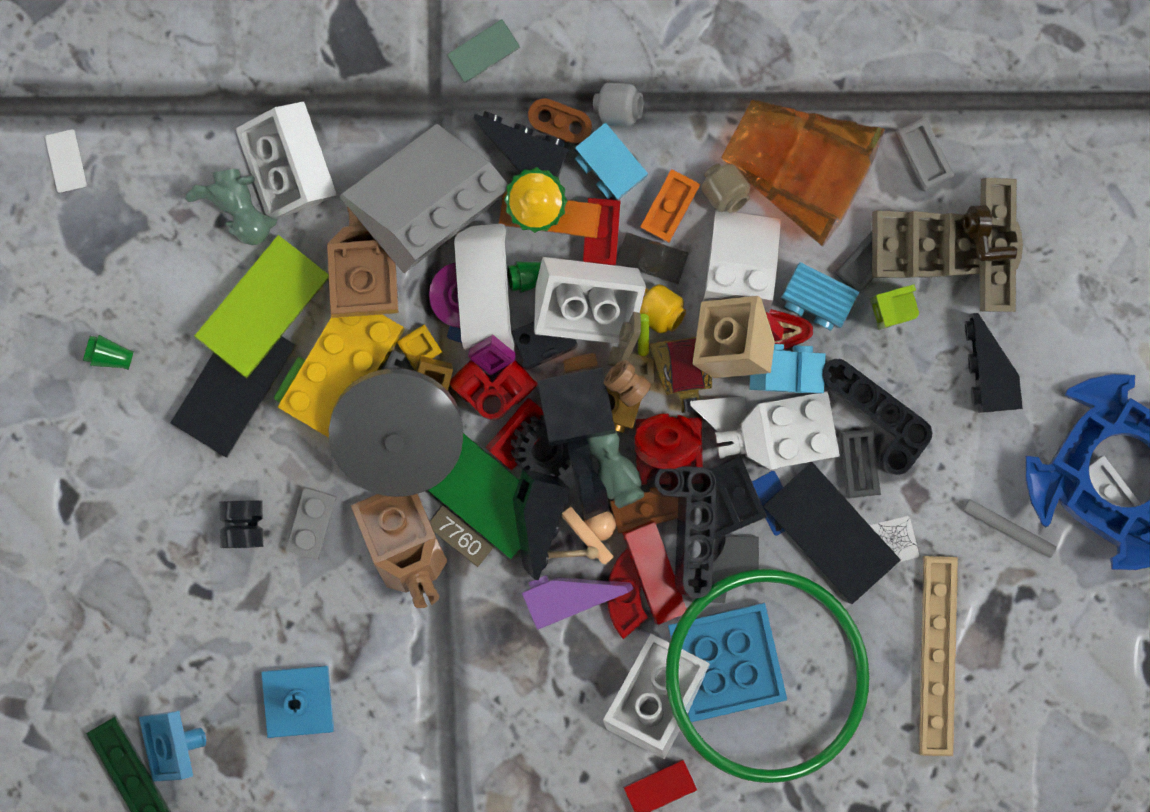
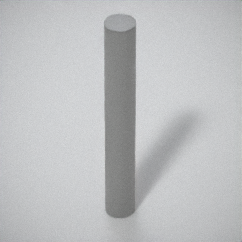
[963,499,1057,558]

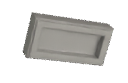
[895,117,955,191]

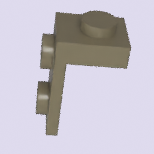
[608,312,654,390]

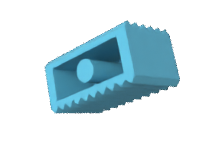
[780,262,859,331]

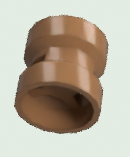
[604,360,651,407]

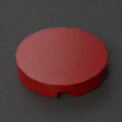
[635,414,701,469]

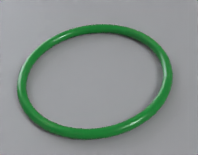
[665,569,870,783]

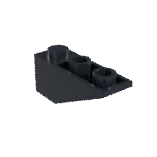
[474,111,568,177]
[965,313,1023,413]
[513,469,570,580]

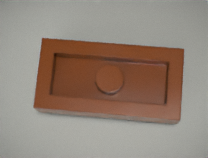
[610,486,678,534]

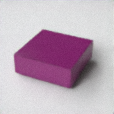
[468,334,516,375]

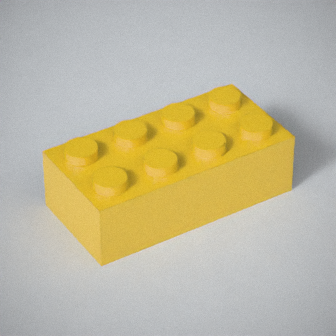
[278,314,405,438]

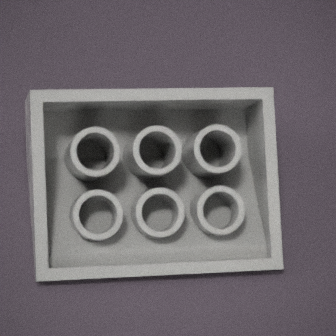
[339,124,508,273]

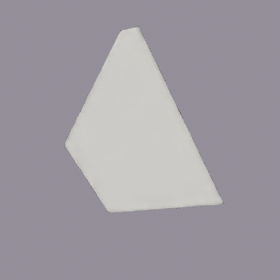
[690,396,747,432]

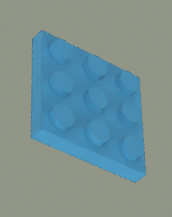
[668,602,787,722]

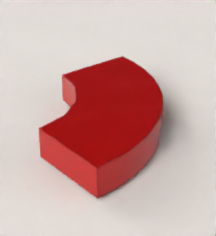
[607,548,648,639]

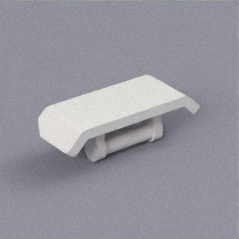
[454,224,515,351]

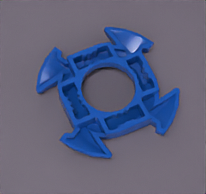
[1025,374,1150,570]

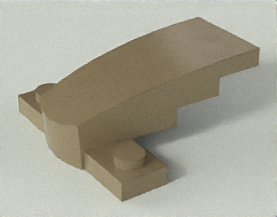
[872,178,1023,312]

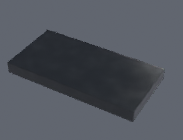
[170,336,297,458]
[763,462,901,604]

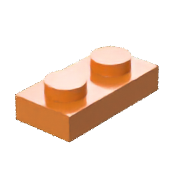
[640,169,701,243]

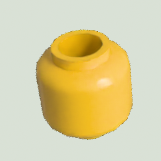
[639,284,686,333]

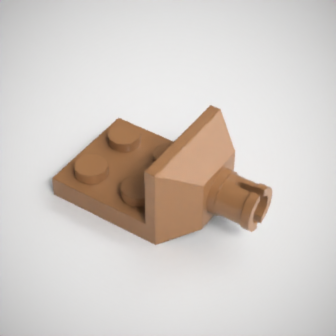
[327,206,399,318]
[351,494,447,608]

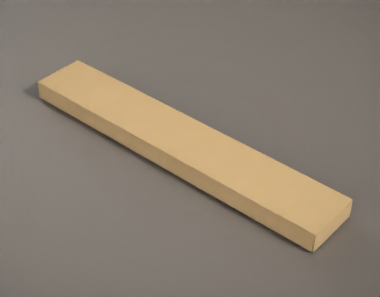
[919,556,958,756]

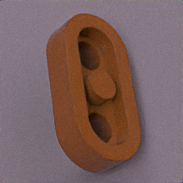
[528,98,592,145]

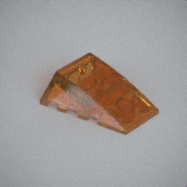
[721,100,885,247]

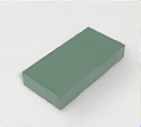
[447,19,520,83]

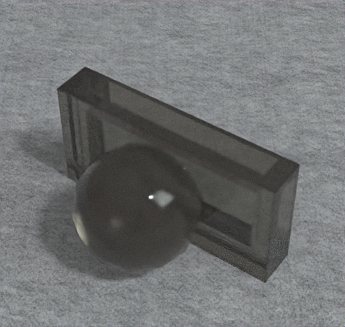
[616,232,689,285]

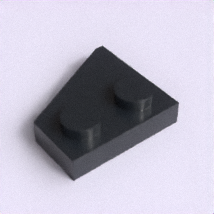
[710,456,767,540]

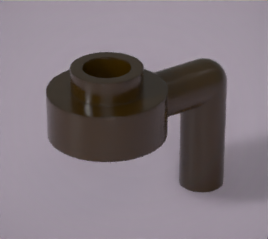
[963,205,1017,262]

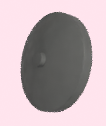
[329,368,463,497]

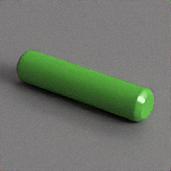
[274,357,305,403]

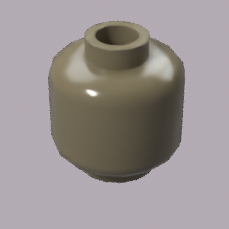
[702,163,751,213]

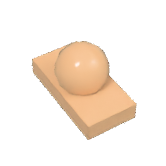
[562,506,616,564]

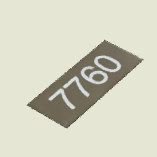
[430,506,494,567]

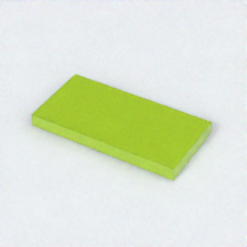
[194,235,329,379]

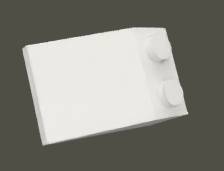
[703,210,781,313]
[603,634,710,759]

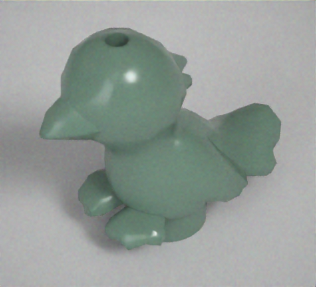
[185,169,278,245]
[586,430,644,508]

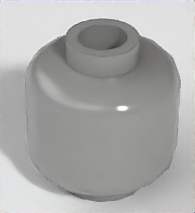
[593,83,644,126]

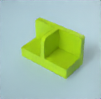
[870,284,919,330]

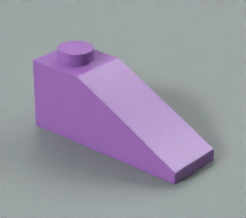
[522,575,633,630]

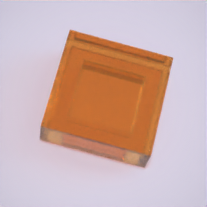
[563,353,598,374]

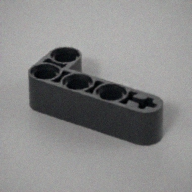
[823,359,933,475]
[647,466,717,598]

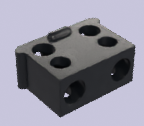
[511,321,578,371]

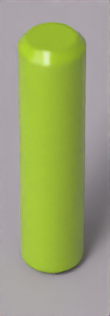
[638,314,649,356]

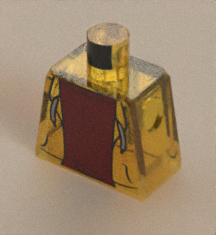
[649,337,712,413]

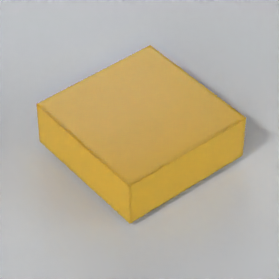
[397,324,442,370]

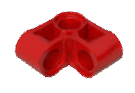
[450,360,538,421]

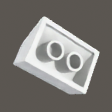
[235,101,337,219]
[534,257,646,344]

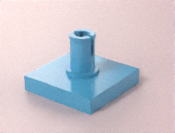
[262,665,334,738]
[139,711,206,782]

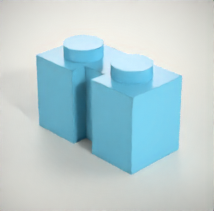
[574,123,648,200]
[749,344,826,393]

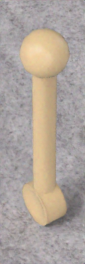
[548,546,599,559]

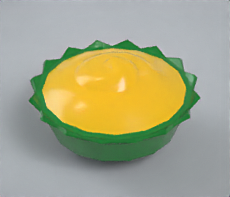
[504,167,568,233]

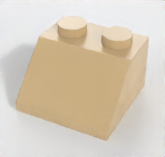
[693,296,775,378]

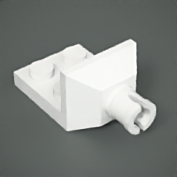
[715,391,840,470]

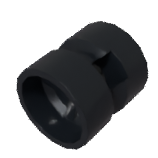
[219,500,264,548]

